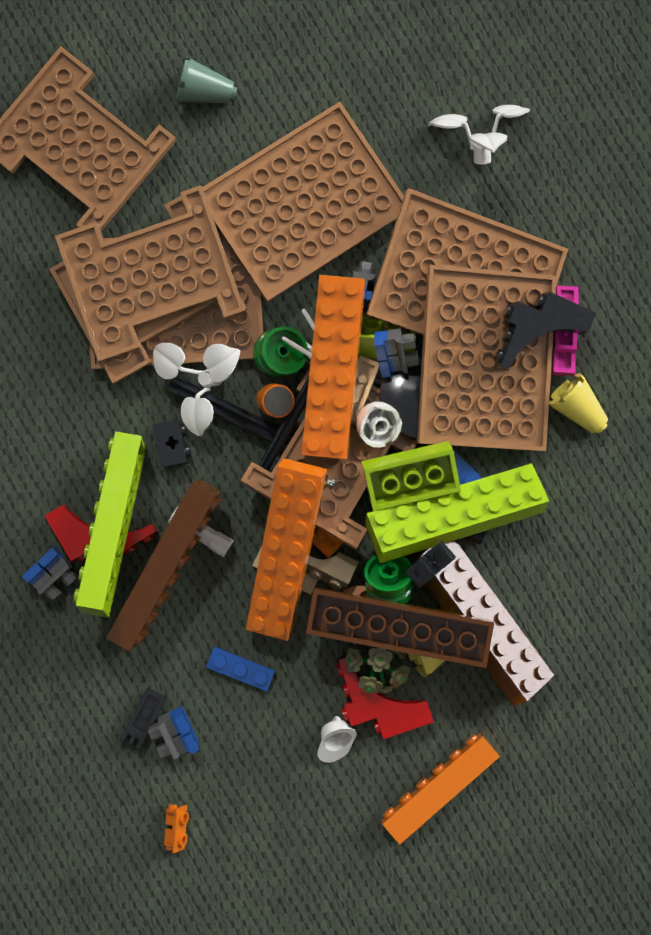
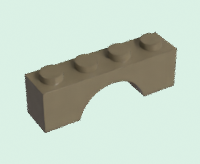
[306,552,359,591]

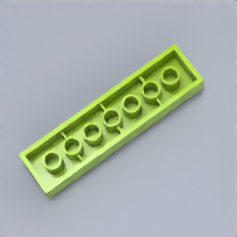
[74,431,146,618]
[365,463,549,563]

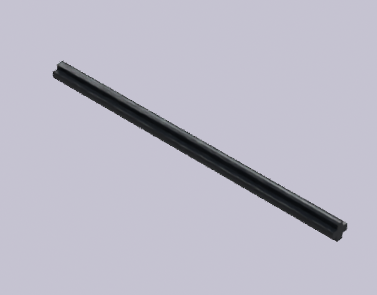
[166,377,487,545]

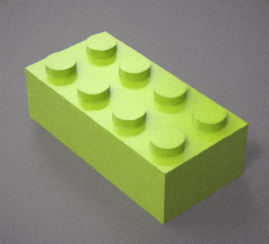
[361,441,461,511]

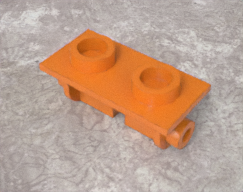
[164,804,189,853]

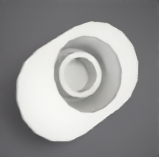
[317,716,357,763]

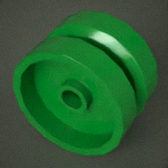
[253,326,308,377]
[364,555,413,604]

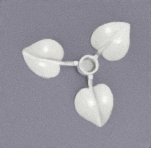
[428,105,530,164]
[153,343,240,436]

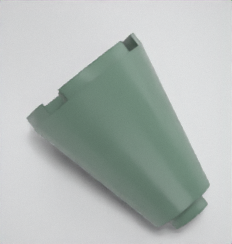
[176,57,237,104]

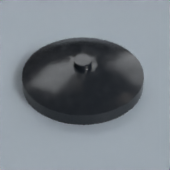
[379,355,422,440]

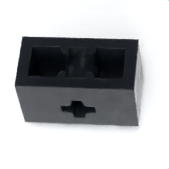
[153,419,192,468]

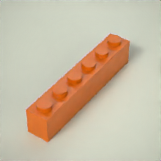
[381,734,500,844]

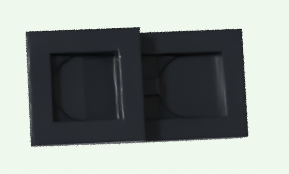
[405,540,456,588]

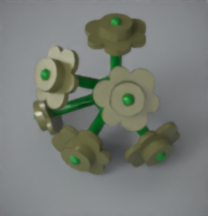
[346,648,410,694]

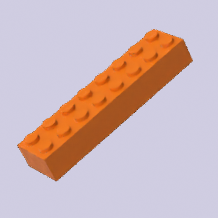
[301,275,366,460]
[246,458,327,641]

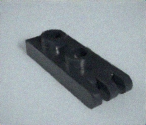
[120,687,167,751]

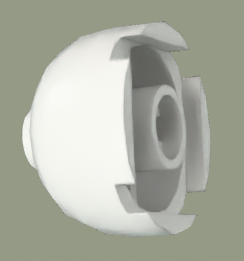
[356,402,402,447]

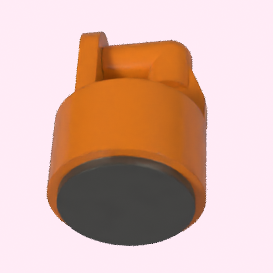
[256,383,294,418]

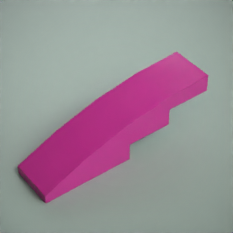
[552,286,579,377]

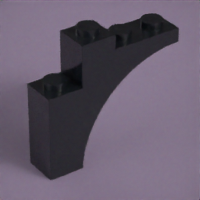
[494,291,596,371]

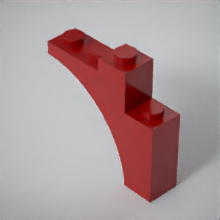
[45,505,158,569]
[336,655,434,739]

